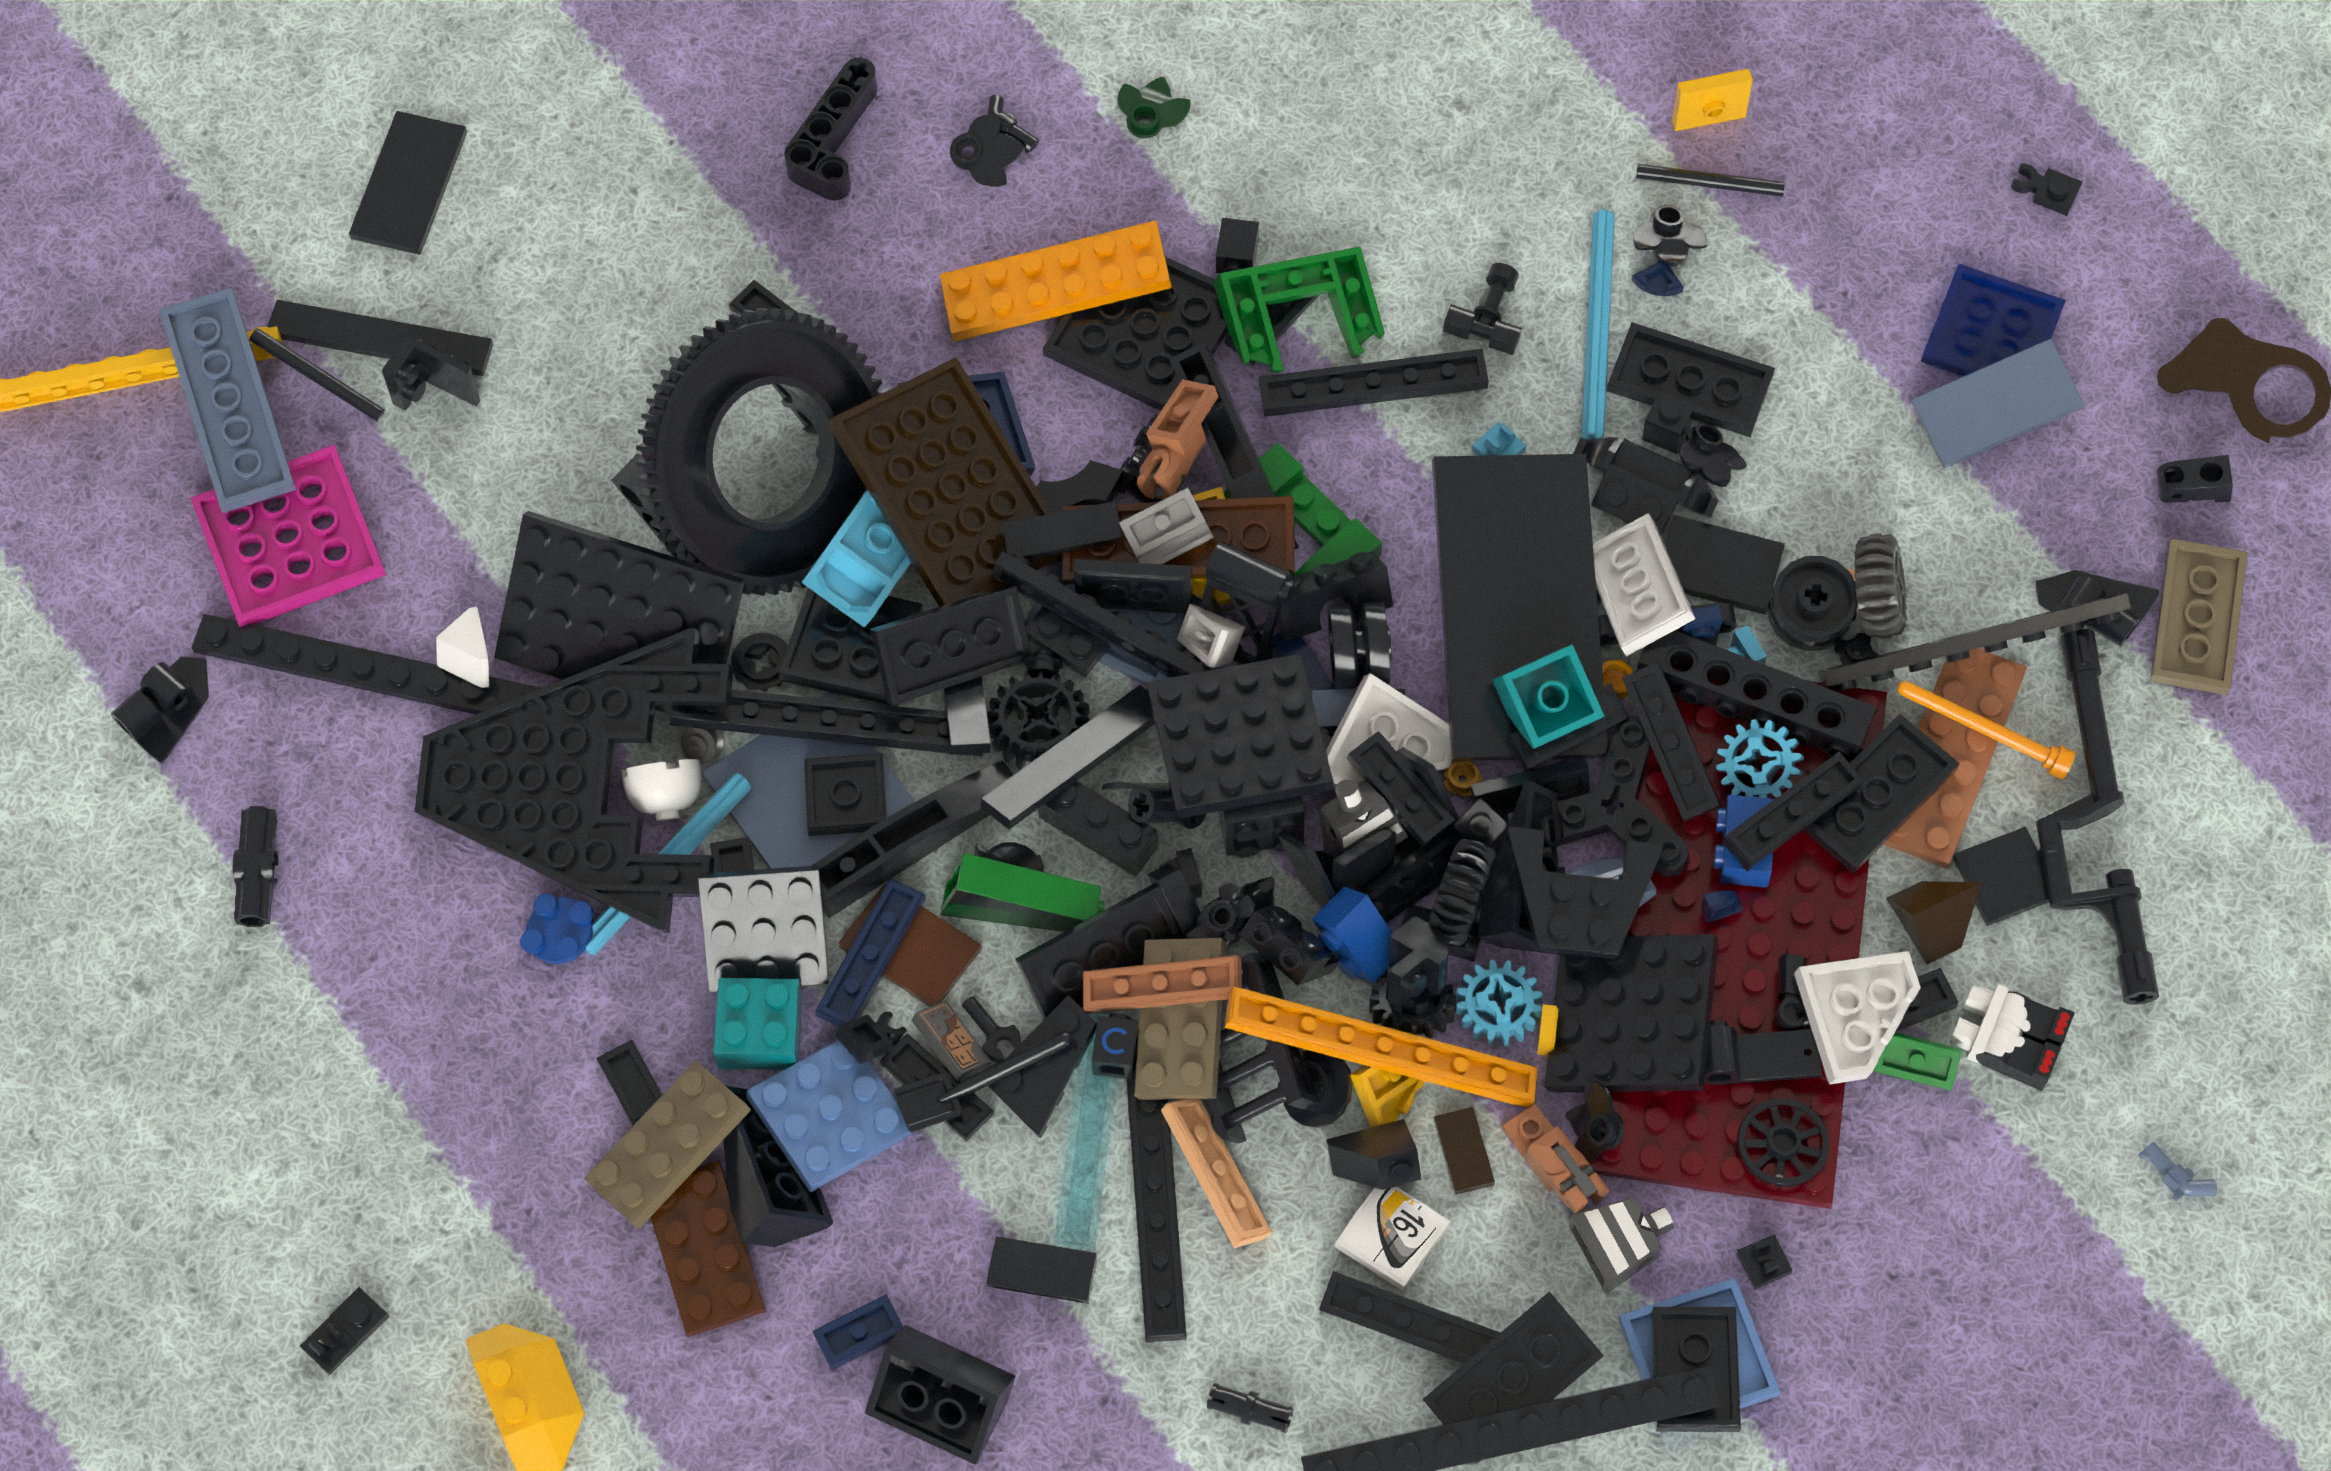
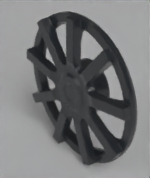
[1737,1099,1830,1188]

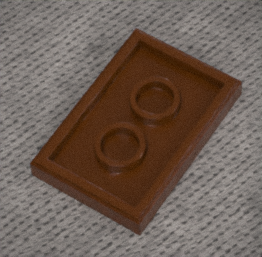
[838,883,982,1007]

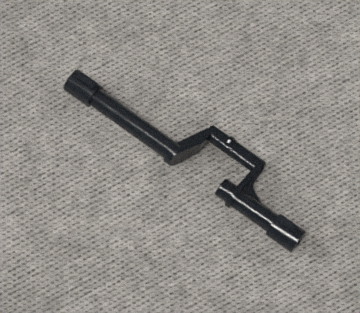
[2036,629,2159,1005]

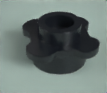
[1834,633,1879,664]

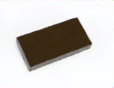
[1433,1107,1495,1195]

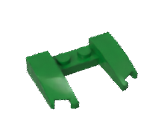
[1213,246,1385,373]
[1224,443,1382,576]

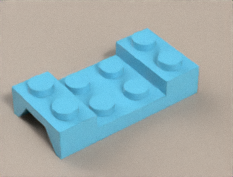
[801,489,911,628]

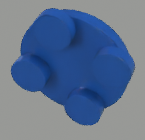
[520,893,594,964]

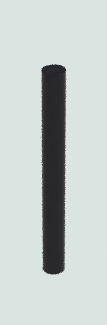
[1636,164,1785,197]
[249,328,385,422]

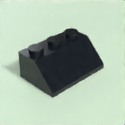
[865,1325,1016,1465]

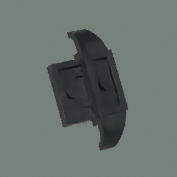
[1573,437,1719,536]

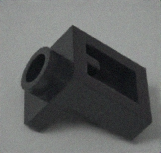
[1454,798,1509,846]

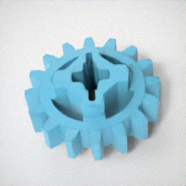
[1716,719,1804,799]
[1456,959,1543,1047]

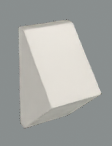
[1177,604,1245,668]
[436,607,489,688]

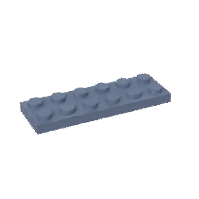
[159,287,296,513]

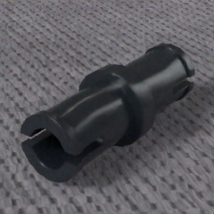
[1206,1383,1294,1433]

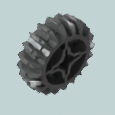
[1854,533,1907,639]

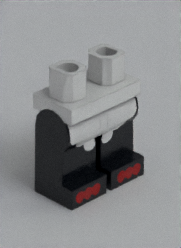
[1950,984,2075,1091]

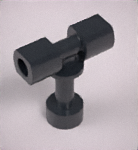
[1442,263,1522,355]

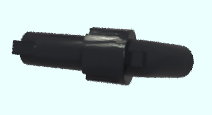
[988,95,1039,153]

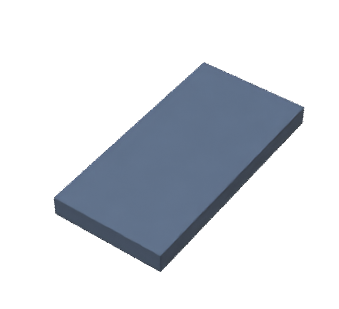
[1911,339,2084,468]

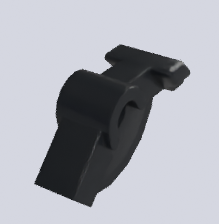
[974,842,1044,872]

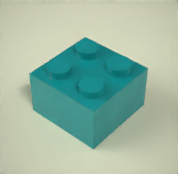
[714,978,802,1070]

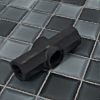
[232,806,279,927]

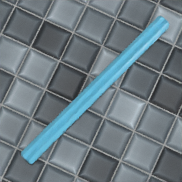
[1582,209,1615,439]

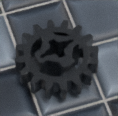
[1369,976,1457,1039]

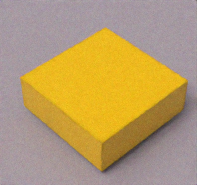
[1537,1004,1559,1056]

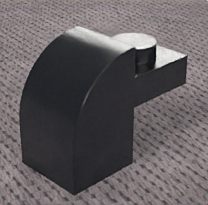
[1388,916,1448,1007]

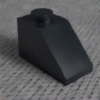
[1326,1119,1422,1190]

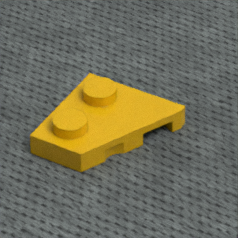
[1350,1065,1425,1128]

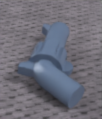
[2139,1142,2217,1201]

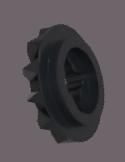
[731,633,788,692]

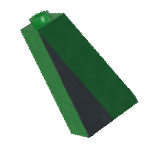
[940,853,1105,932]

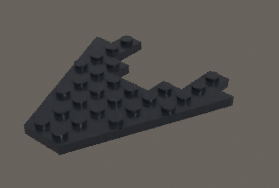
[414,628,734,933]

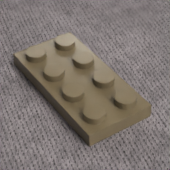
[2150,538,2248,695]
[1134,938,1226,1100]
[584,1060,751,1230]

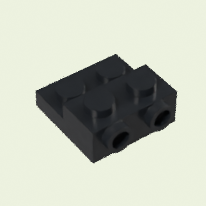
[1239,904,1340,986]

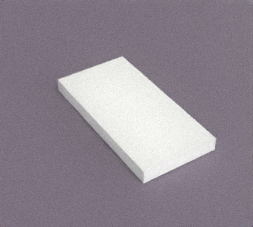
[1593,513,1695,656]

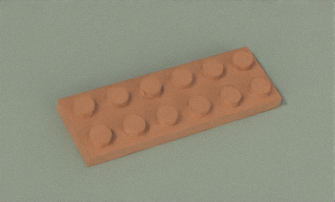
[1883,648,2027,869]

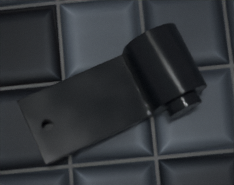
[1704,1020,1822,1085]

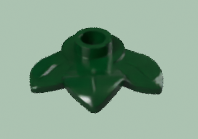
[1117,77,1191,138]

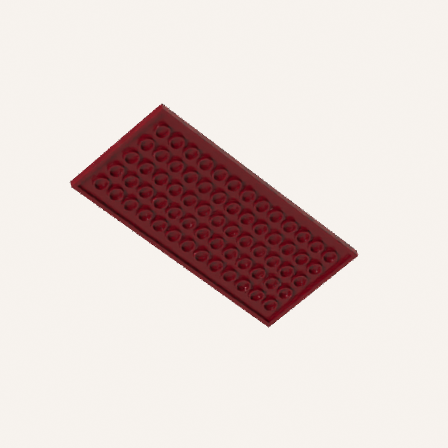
[1589,664,1887,1209]

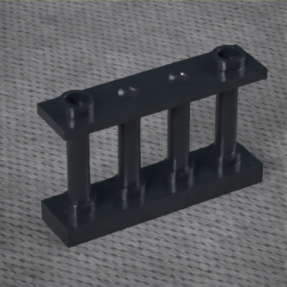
[1208,952,1321,1144]

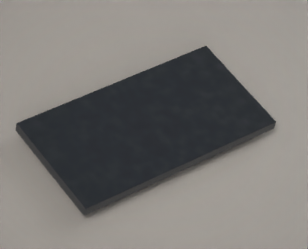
[1432,454,1608,761]

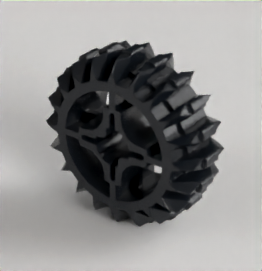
[987,669,1091,770]
[1428,839,1496,946]

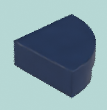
[1632,261,1684,296]
[1701,891,1743,923]

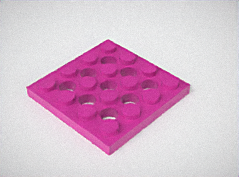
[191,444,386,627]

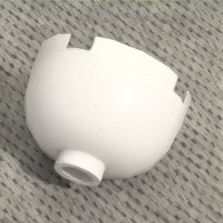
[621,759,701,821]

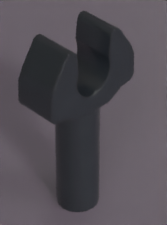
[962,996,1021,1063]

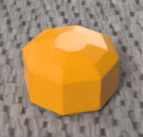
[1602,659,1633,699]

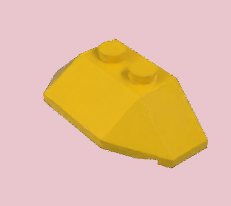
[465,1323,585,1471]

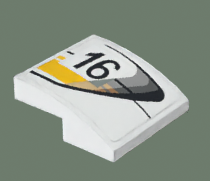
[1334,1186,1451,1291]

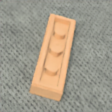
[1161,1099,1272,1248]

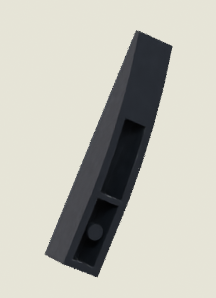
[1170,342,1299,549]
[811,760,1014,918]

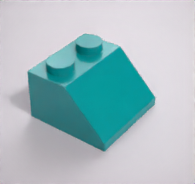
[1492,644,1605,749]

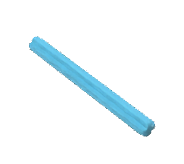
[585,773,751,955]

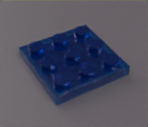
[1921,264,2066,377]

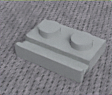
[1119,488,1214,564]

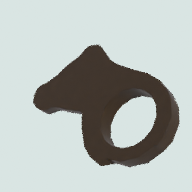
[2157,318,2331,443]

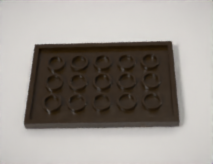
[828,357,1063,607]

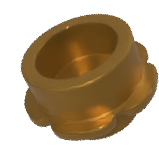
[1444,761,1482,797]

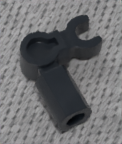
[1773,954,1811,1031]

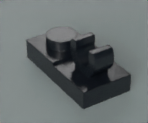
[300,1287,389,1376]

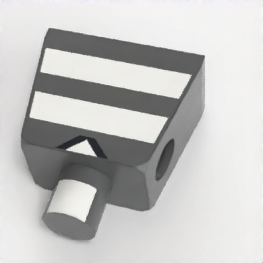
[1319,779,1408,859]
[1569,1198,1674,1294]

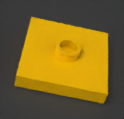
[1672,69,1753,131]

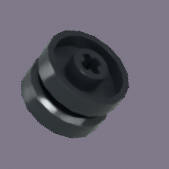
[1768,556,1858,651]
[1328,601,1392,689]

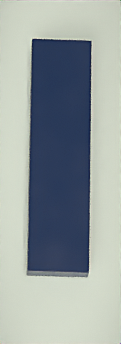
[815,878,926,1027]

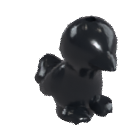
[1187,876,1275,948]

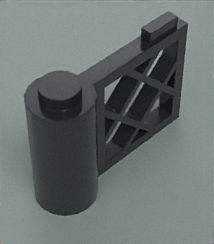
[1200,542,1296,664]

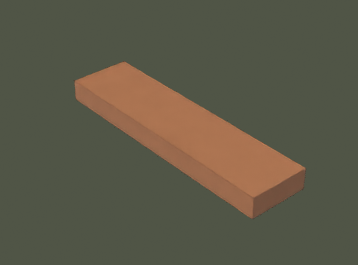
[1083,955,1242,1014]

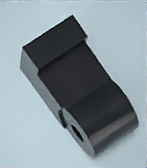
[2157,455,2233,503]

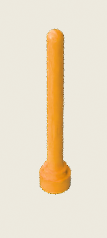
[1897,681,2075,780]

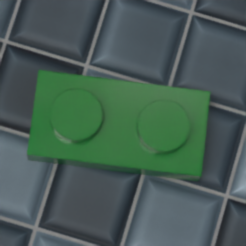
[1873,1032,1962,1091]

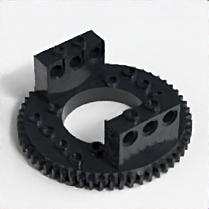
[611,308,883,596]

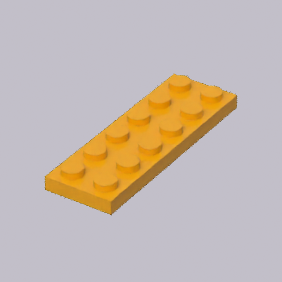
[940,220,1172,342]

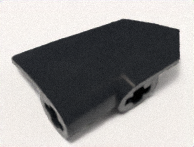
[2036,570,2159,647]
[110,657,209,763]
[1101,782,1206,829]

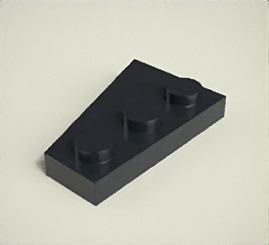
[988,995,1097,1138]

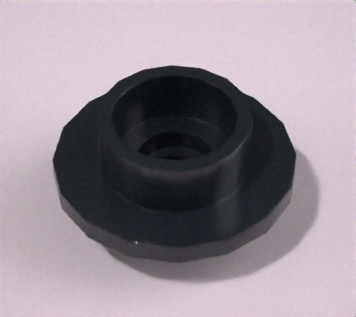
[1283,1050,1353,1128]

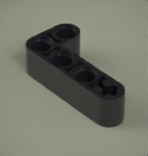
[784,57,877,201]

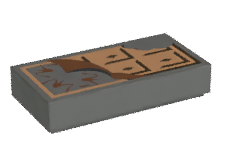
[911,1000,991,1082]

